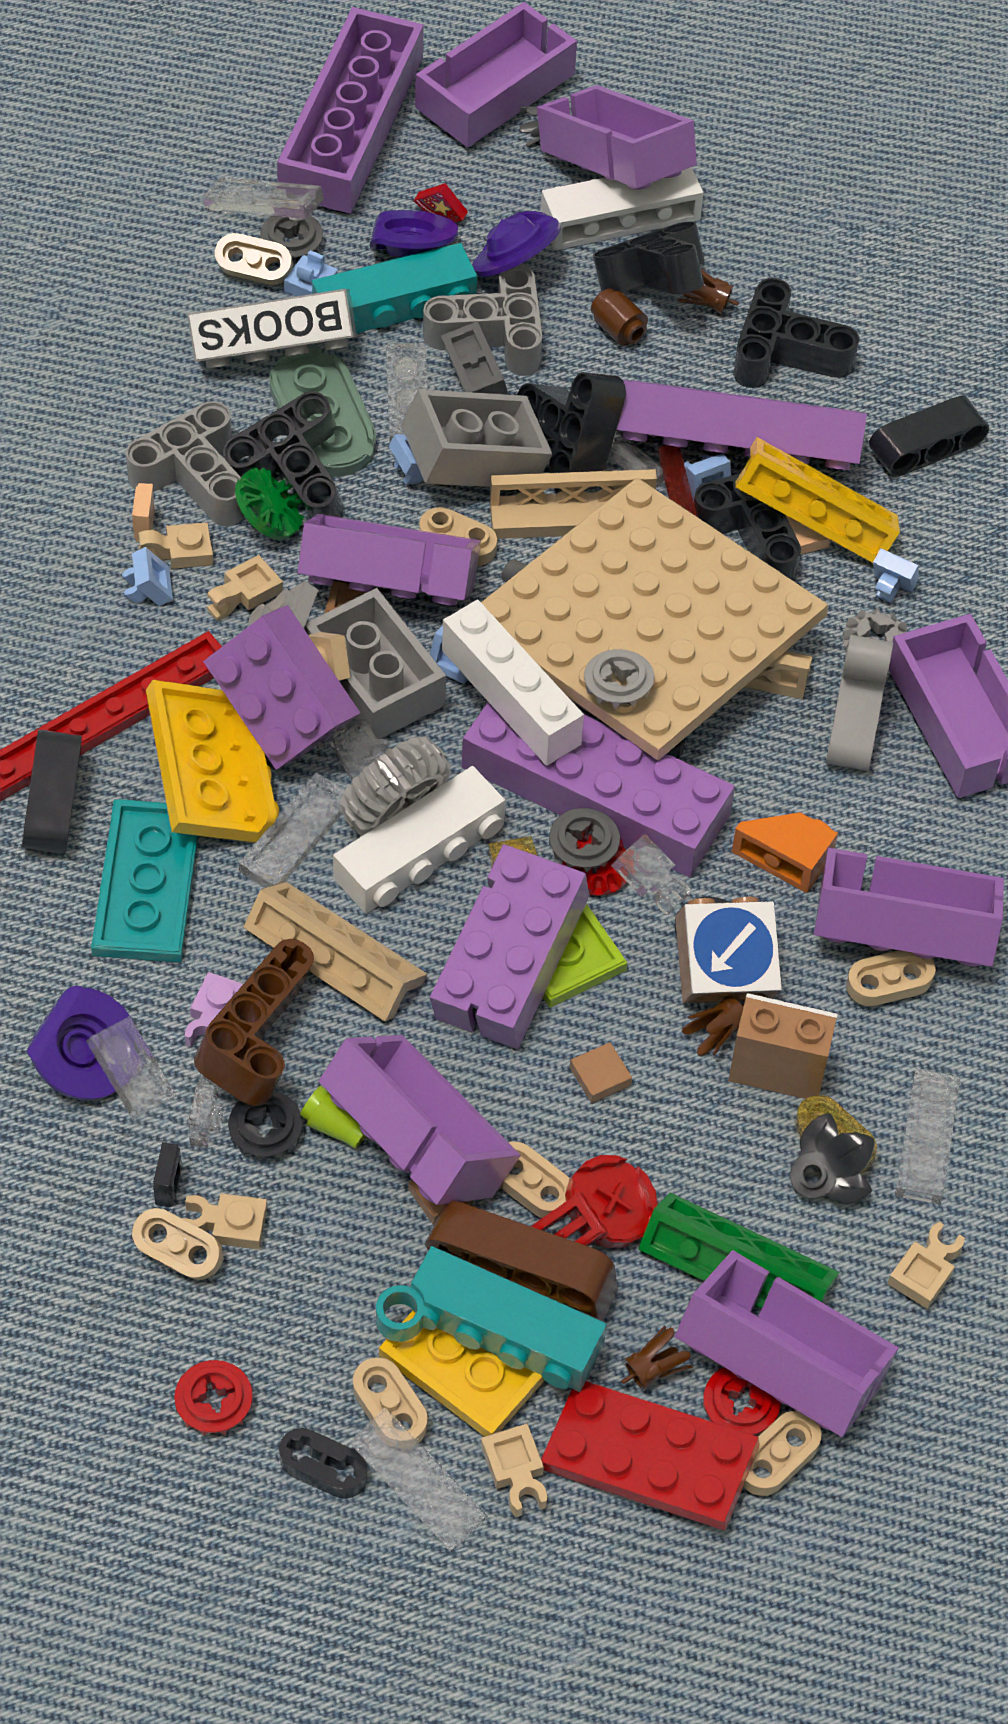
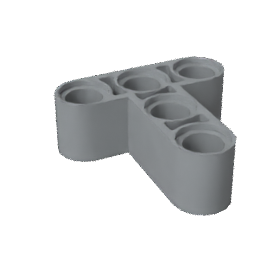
[423,264,542,376]
[126,401,244,526]
[826,635,893,771]

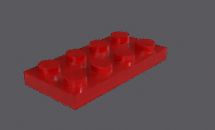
[541,1381,760,1531]

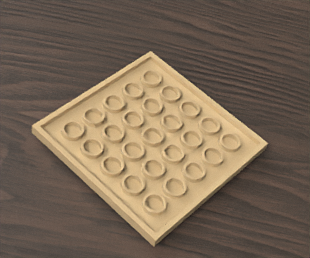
[481,478,828,761]

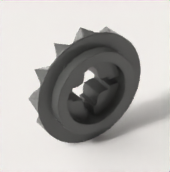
[260,211,323,261]
[549,808,620,873]

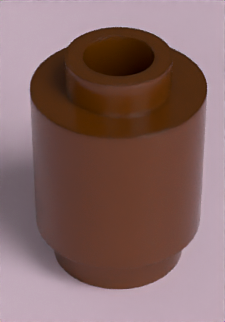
[590,289,648,346]

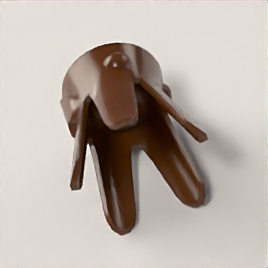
[677,269,739,314]
[681,996,744,1056]
[621,1325,693,1391]

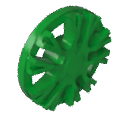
[235,468,304,540]

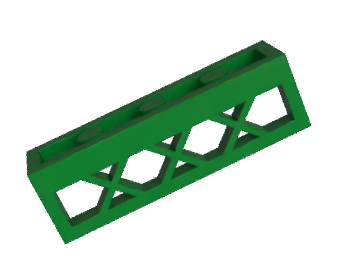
[638,1192,840,1308]

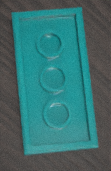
[91,799,199,963]

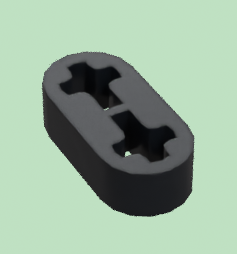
[279,1428,367,1499]

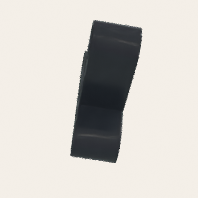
[593,221,705,294]
[733,278,859,388]
[517,372,626,490]
[223,391,343,519]
[692,473,801,581]

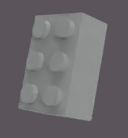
[401,389,552,487]
[304,588,446,742]

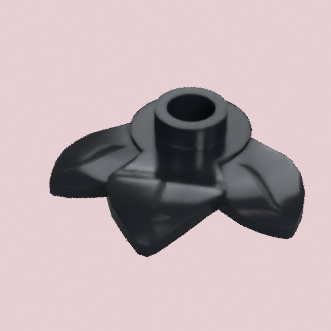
[790,1113,875,1204]

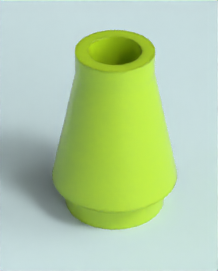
[300,1085,366,1149]

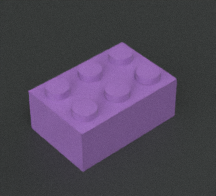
[203,605,360,770]

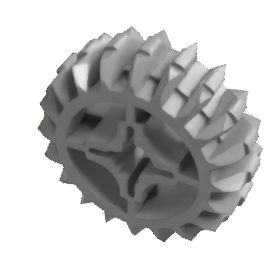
[339,736,451,836]

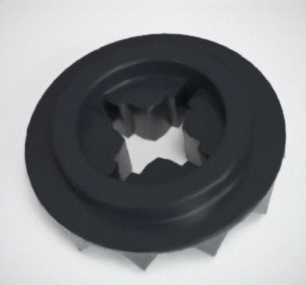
[228,1091,303,1161]

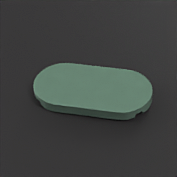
[269,347,376,477]

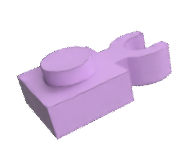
[185,972,243,1047]

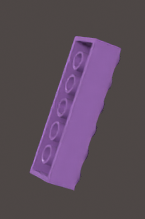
[277,7,424,214]
[616,379,867,470]
[462,702,735,878]

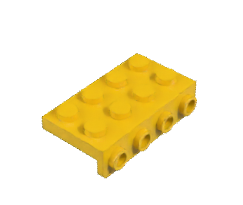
[146,680,279,843]

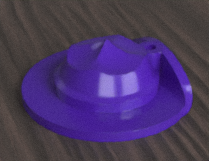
[370,210,458,257]
[472,211,561,277]
[27,986,140,1100]

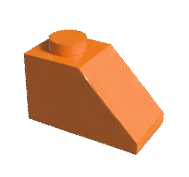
[732,812,838,893]

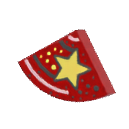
[413,183,468,222]

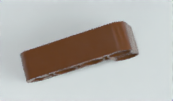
[194,939,314,1106]
[425,1201,618,1322]

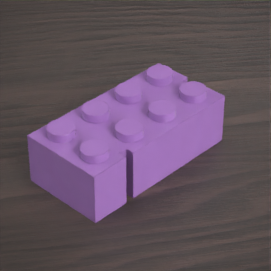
[415,2,577,148]
[537,85,697,190]
[297,514,481,605]
[889,614,1008,798]
[430,844,589,1050]
[814,847,1004,967]
[318,1035,521,1205]
[675,1250,899,1437]

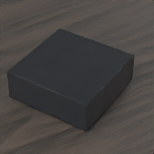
[153,1142,182,1207]

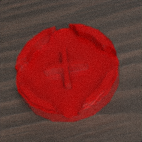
[565,1155,658,1248]

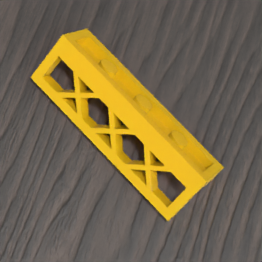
[736,437,900,563]

